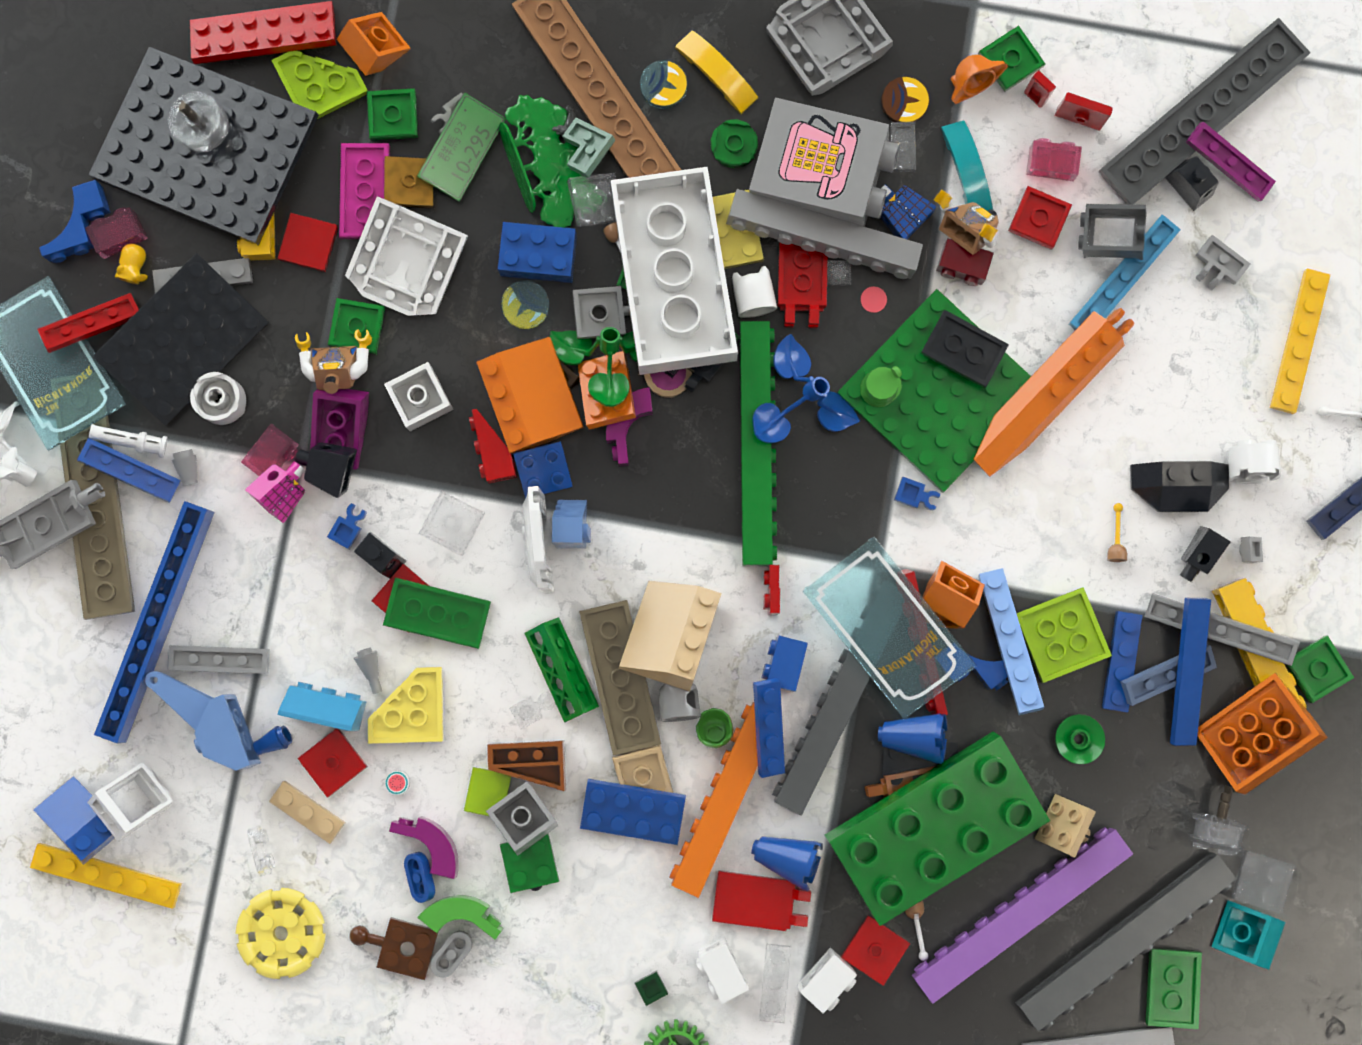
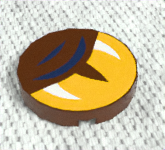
[881,76,930,125]

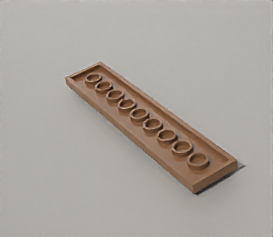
[512,0,681,178]

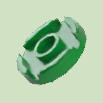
[711,119,758,168]

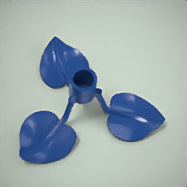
[753,334,860,443]

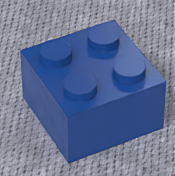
[761,635,808,692]

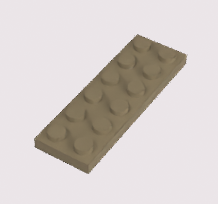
[579,600,661,756]

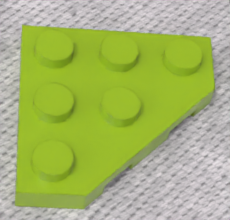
[272,51,368,119]

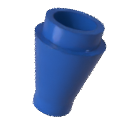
[253,726,292,755]

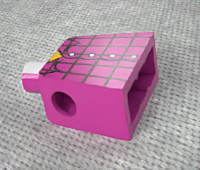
[245,461,305,523]

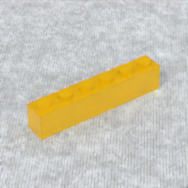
[1212,578,1307,708]

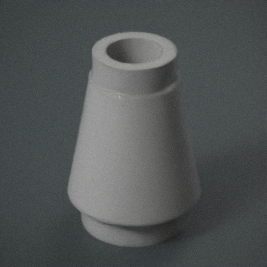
[172,449,198,486]

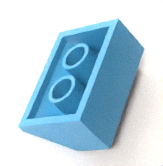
[277,682,367,731]

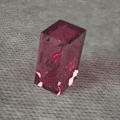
[1026,138,1082,181]
[85,207,148,259]
[241,424,299,476]

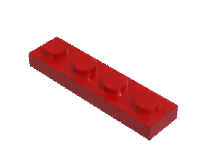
[37,293,139,353]

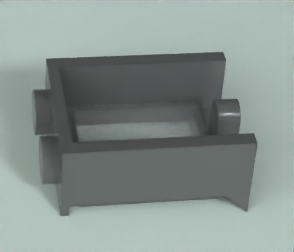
[1078,204,1147,260]

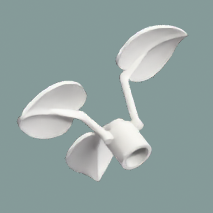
[0,401,37,487]

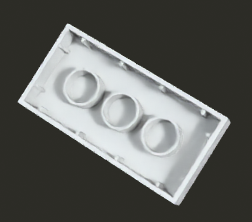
[611,167,738,375]

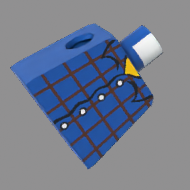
[880,184,936,239]

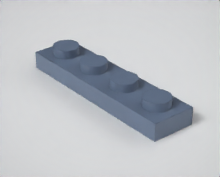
[1121,644,1217,706]

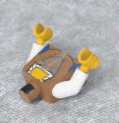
[933,189,999,255]
[295,329,372,394]

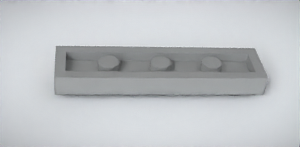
[152,258,253,294]
[168,645,270,674]

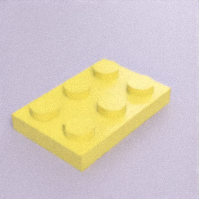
[712,190,764,269]

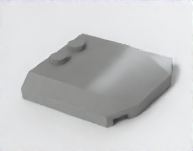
[766,0,893,96]

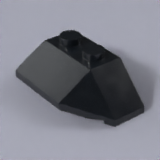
[1130,461,1229,512]

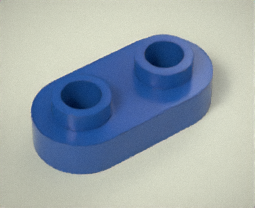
[404,852,435,903]

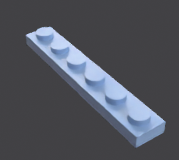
[978,568,1044,715]

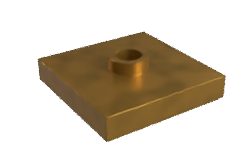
[384,156,433,208]

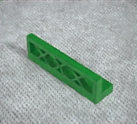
[524,617,599,723]

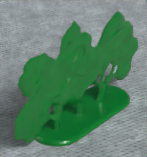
[499,95,602,228]

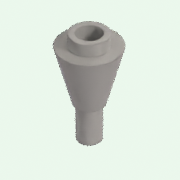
[353,648,382,694]

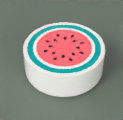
[384,770,410,795]

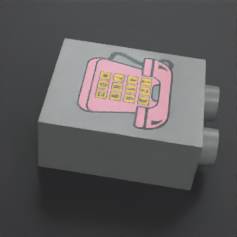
[749,98,899,227]

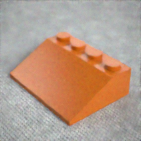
[477,337,584,453]
[1197,673,1328,794]

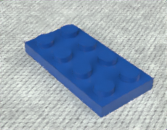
[580,779,686,845]

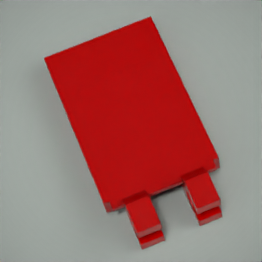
[778,242,828,328]
[712,870,811,931]

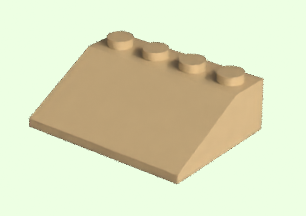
[619,581,722,692]

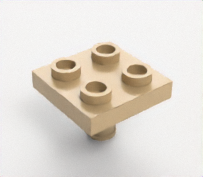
[1035,794,1096,858]

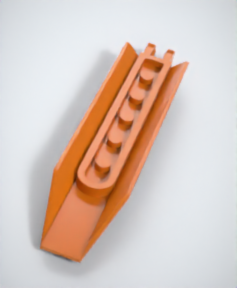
[973,308,1134,477]

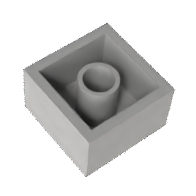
[486,782,558,856]

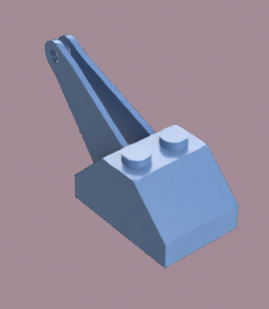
[145,671,261,771]

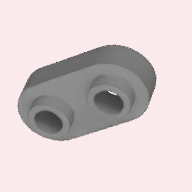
[431,931,473,977]

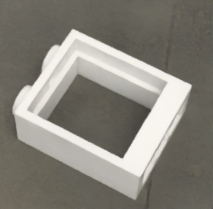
[87,762,173,842]

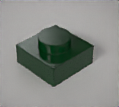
[634,970,668,1006]

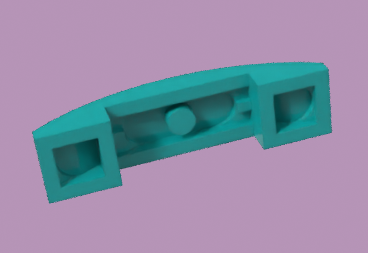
[941,120,993,211]

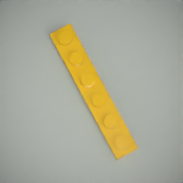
[1270,268,1331,414]
[30,843,182,909]

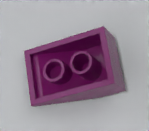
[310,389,369,470]

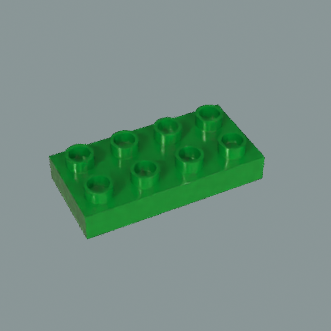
[824,731,1050,926]

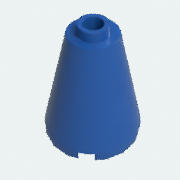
[878,714,947,764]
[751,836,823,891]

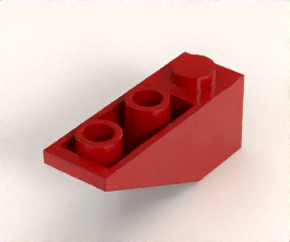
[469,409,517,484]

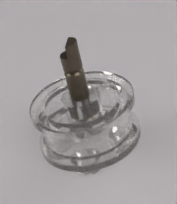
[168,92,229,152]
[1188,786,1249,856]

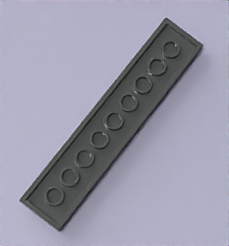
[1098,18,1311,204]

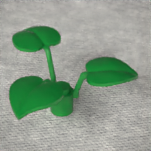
[550,327,637,407]

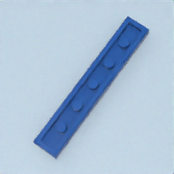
[1170,597,1211,746]

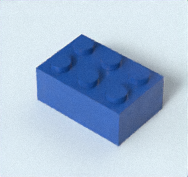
[498,222,577,283]

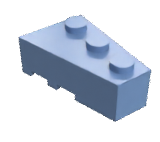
[552,500,591,549]

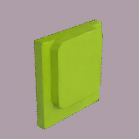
[464,767,512,816]

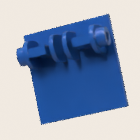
[513,441,573,498]

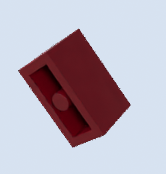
[936,238,994,286]

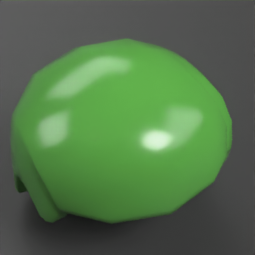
[696,708,734,749]

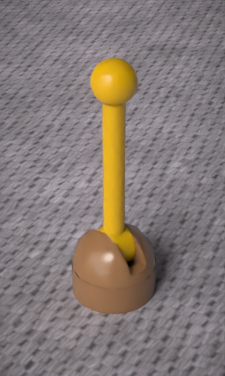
[1107,503,1127,562]

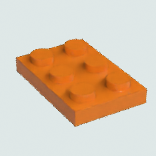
[578,351,636,430]

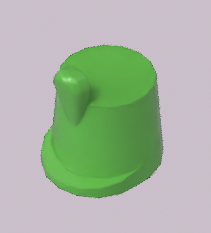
[860,366,902,407]

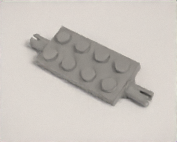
[0,480,105,569]

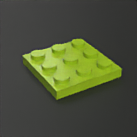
[1016,587,1112,683]

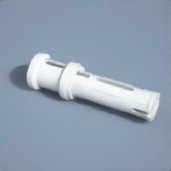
[89,424,168,458]

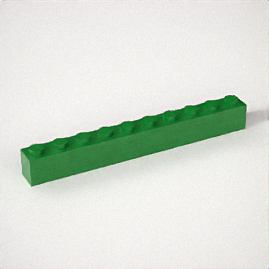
[740,321,777,566]

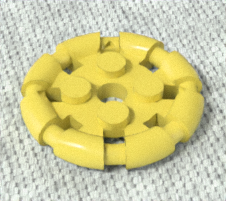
[235,888,326,979]

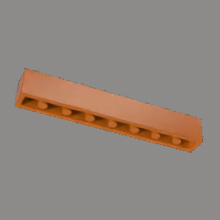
[669,702,758,898]

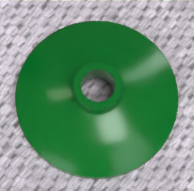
[1055,714,1105,764]

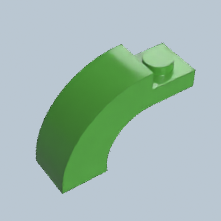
[417,895,503,940]

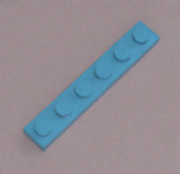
[1068,214,1181,330]

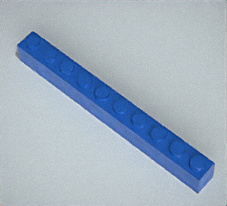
[94,501,215,743]

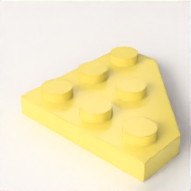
[368,667,443,744]

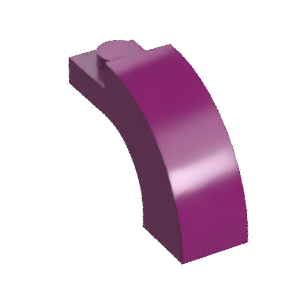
[606,387,653,467]
[389,816,459,879]

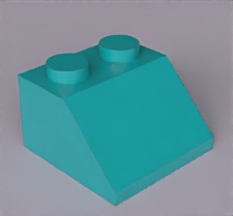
[1212,900,1286,969]

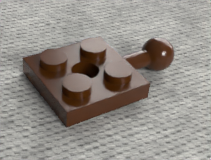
[349,917,438,980]

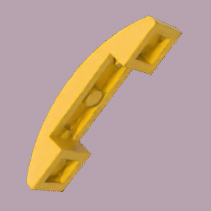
[675,31,758,114]

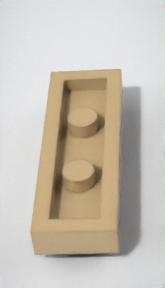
[269,781,346,844]

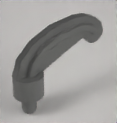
[552,105,576,135]

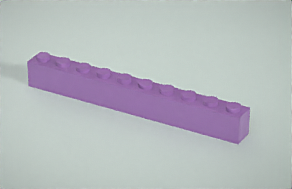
[912,827,1133,1004]

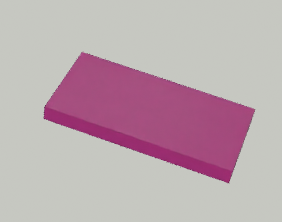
[339,143,390,239]

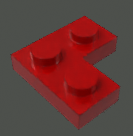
[763,565,780,615]

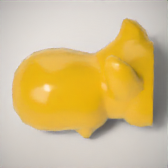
[115,244,148,285]

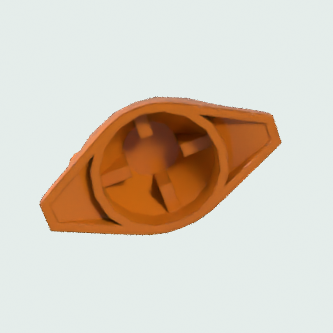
[951,55,1008,104]

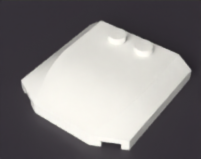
[345,196,468,316]
[522,486,554,593]

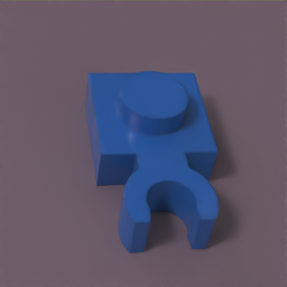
[894,477,940,510]
[327,503,367,550]

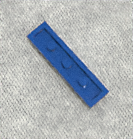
[77,438,181,503]
[1102,611,1142,712]
[753,678,785,778]

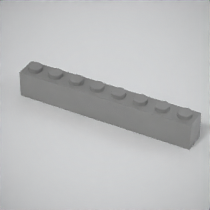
[726,189,923,279]

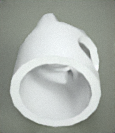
[732,266,777,318]

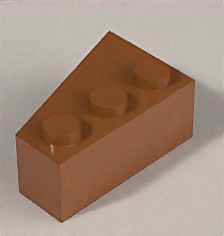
[487,740,566,791]

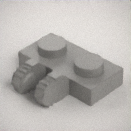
[1195,235,1251,290]

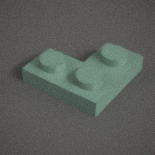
[562,118,615,178]

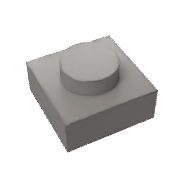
[1239,536,1263,562]

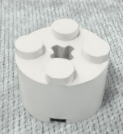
[190,372,246,425]
[1227,440,1281,484]

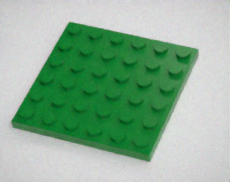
[837,289,1031,493]

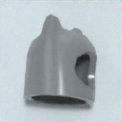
[659,683,701,722]

